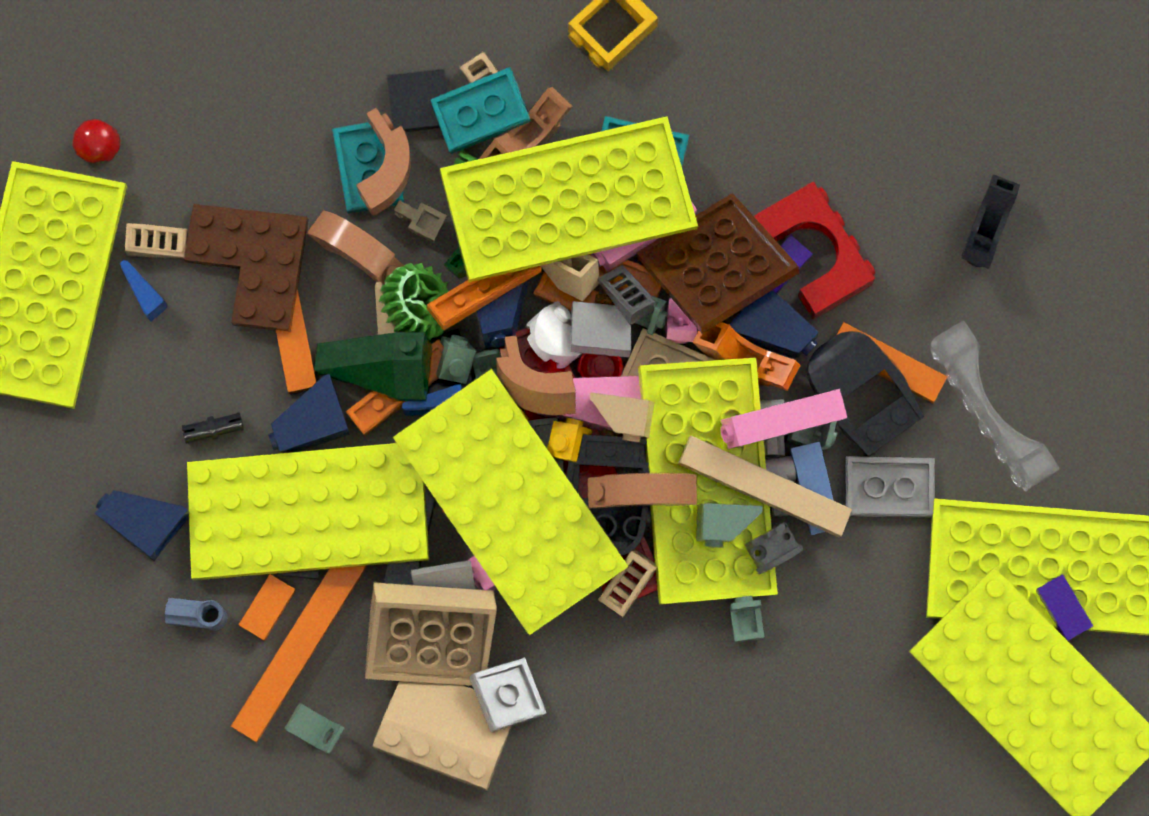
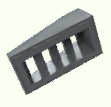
[598,265,656,325]

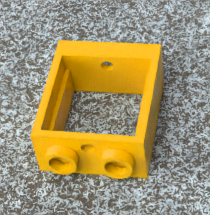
[568,0,658,72]

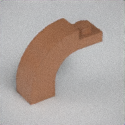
[479,87,573,159]
[356,108,411,216]
[307,210,404,285]
[496,336,576,415]
[588,473,697,508]

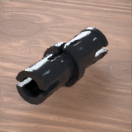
[182,412,244,444]

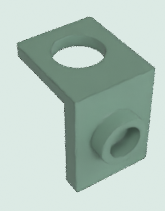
[285,703,344,754]

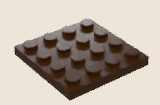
[636,193,800,334]

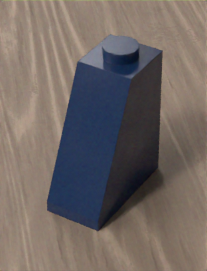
[476,280,529,348]
[729,290,819,359]
[268,374,350,453]
[95,490,190,561]

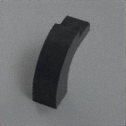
[961,174,1020,269]

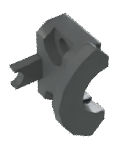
[744,522,804,575]

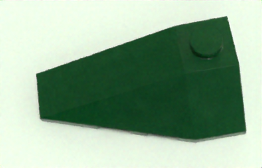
[314,332,432,401]

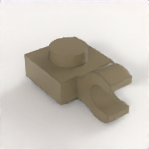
[394,201,447,243]

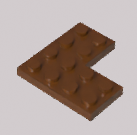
[184,204,309,332]

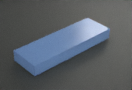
[790,441,834,535]

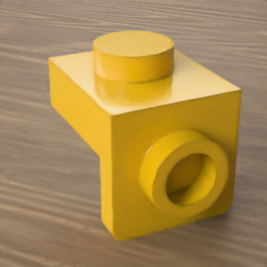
[547,418,593,462]

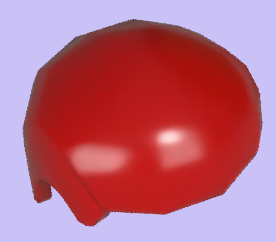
[72,119,120,164]
[577,353,623,378]

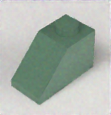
[696,503,763,548]

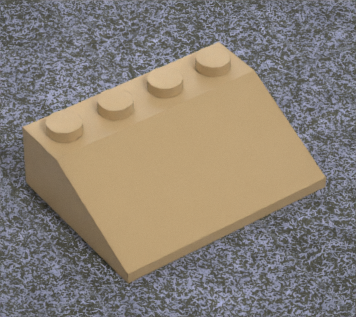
[365,583,497,685]
[373,681,511,791]

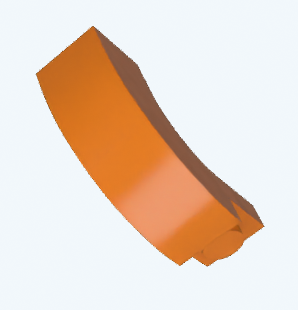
[693,322,800,391]

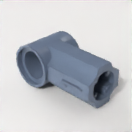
[165,598,228,631]

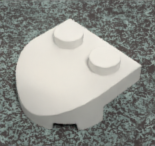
[526,301,583,368]

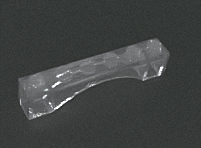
[930,320,1060,492]

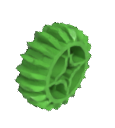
[379,263,449,340]

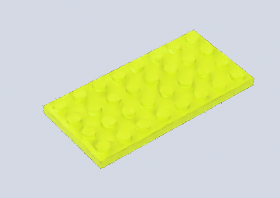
[440,116,698,282]
[0,161,127,409]
[638,358,778,604]
[393,369,629,635]
[187,443,429,580]
[926,499,1149,636]
[909,567,1149,816]

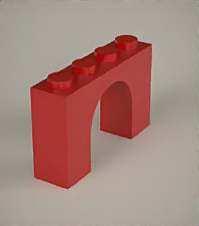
[754,181,876,320]

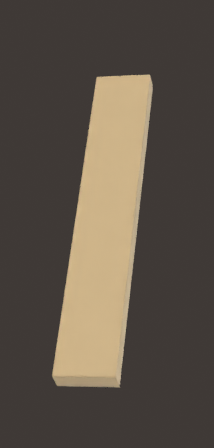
[678,436,852,538]

